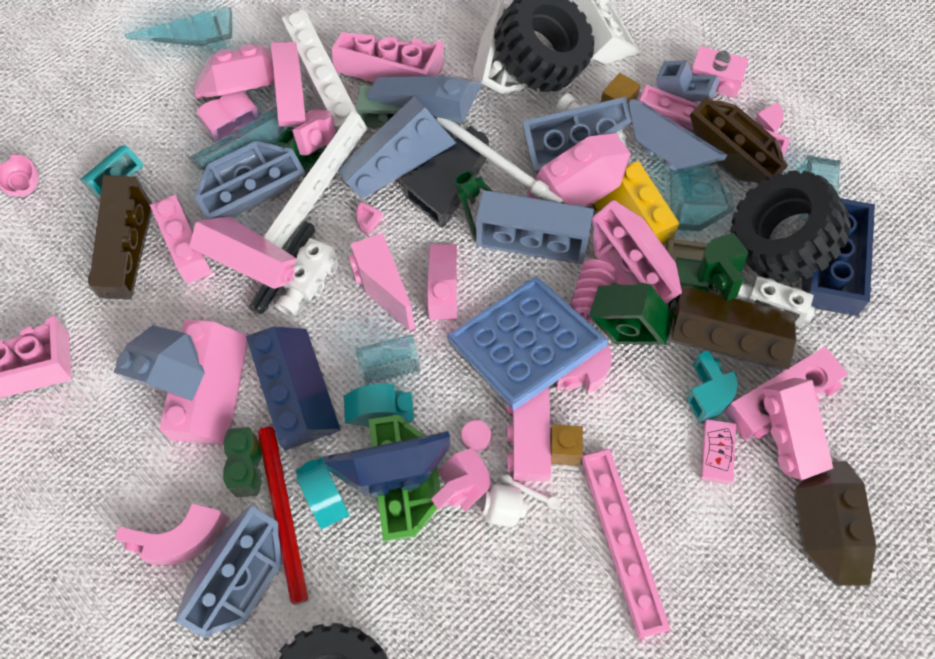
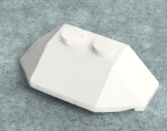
[472,2,525,94]

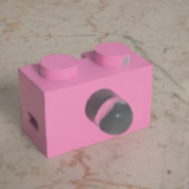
[691,46,749,98]

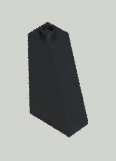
[403,125,489,228]

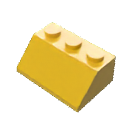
[592,161,679,244]

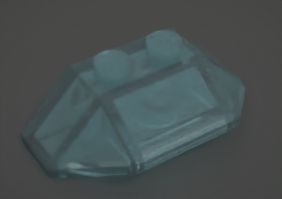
[188,106,285,171]

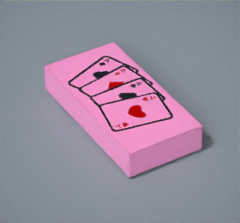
[701,419,736,484]

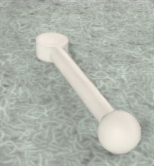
[500,474,559,510]

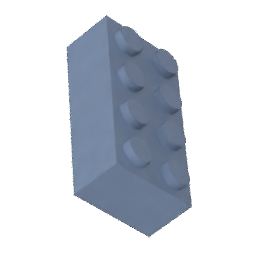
[476,190,594,265]

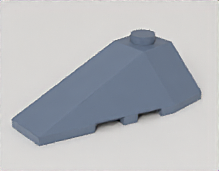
[522,97,632,172]

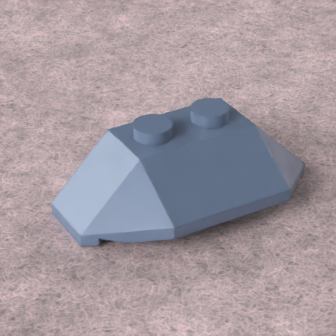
[629,99,727,171]
[194,141,305,220]
[113,325,205,401]
[174,505,282,638]

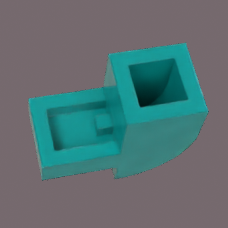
[686,350,738,424]
[344,384,414,427]
[295,457,350,530]

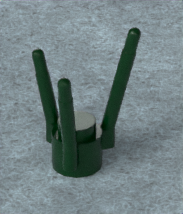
[454,170,493,240]

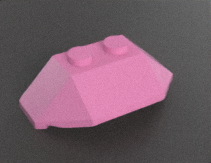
[194,44,274,99]
[526,133,631,208]
[592,200,682,304]

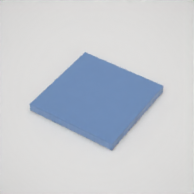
[446,276,608,411]

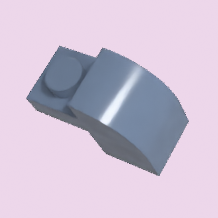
[655,60,719,102]

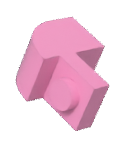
[293,110,337,155]
[555,335,612,393]
[432,448,490,512]

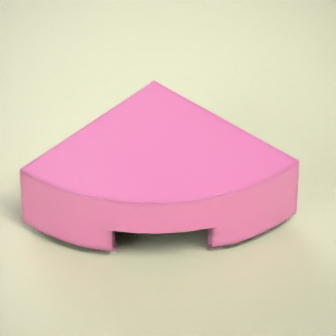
[756,102,784,133]
[356,200,383,237]

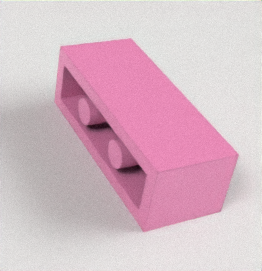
[150,194,212,284]
[763,377,833,480]
[507,387,551,482]

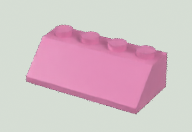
[159,320,248,445]

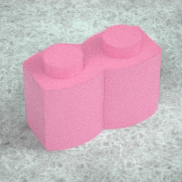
[196,91,260,142]

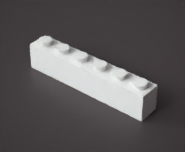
[281,10,364,137]

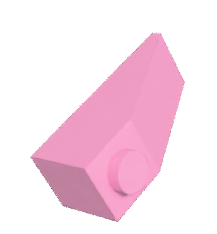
[428,244,457,320]

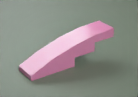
[271,42,306,126]

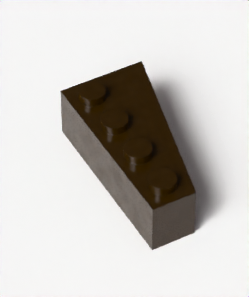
[88,175,152,300]

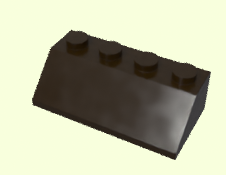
[668,285,796,370]

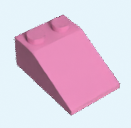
[348,233,415,331]

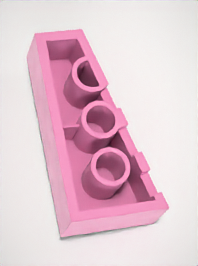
[332,32,444,83]
[0,315,72,398]

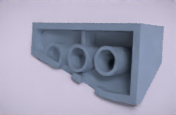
[367,76,482,124]

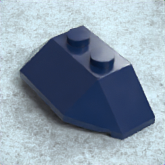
[323,431,451,497]

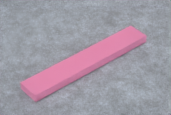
[639,84,790,158]
[581,448,670,640]

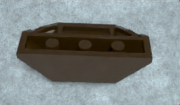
[690,97,788,183]
[794,461,876,586]

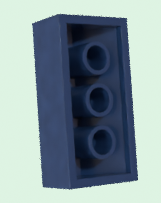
[246,326,341,451]

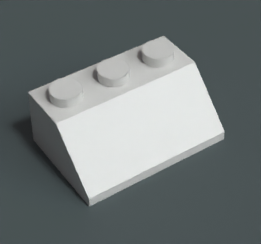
[569,0,640,64]

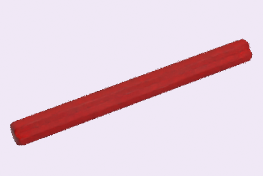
[258,426,308,605]

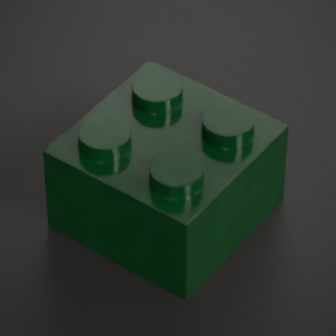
[589,282,674,345]

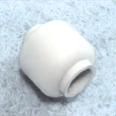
[480,484,527,527]

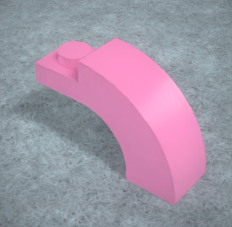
[114,504,229,566]

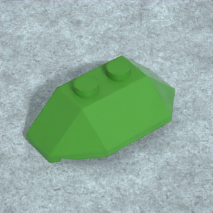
[368,415,441,542]

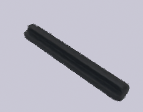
[250,221,315,314]

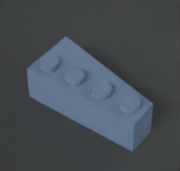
[338,97,456,199]

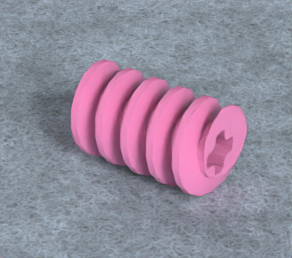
[570,259,615,323]

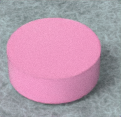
[461,420,491,452]

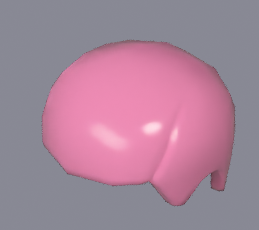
[0,154,40,197]

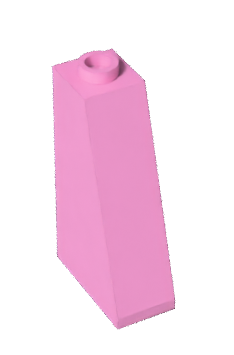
[189,216,297,289]

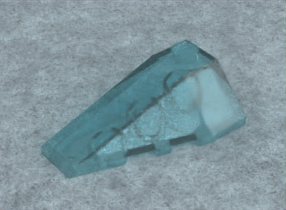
[125,7,232,49]
[670,164,734,231]

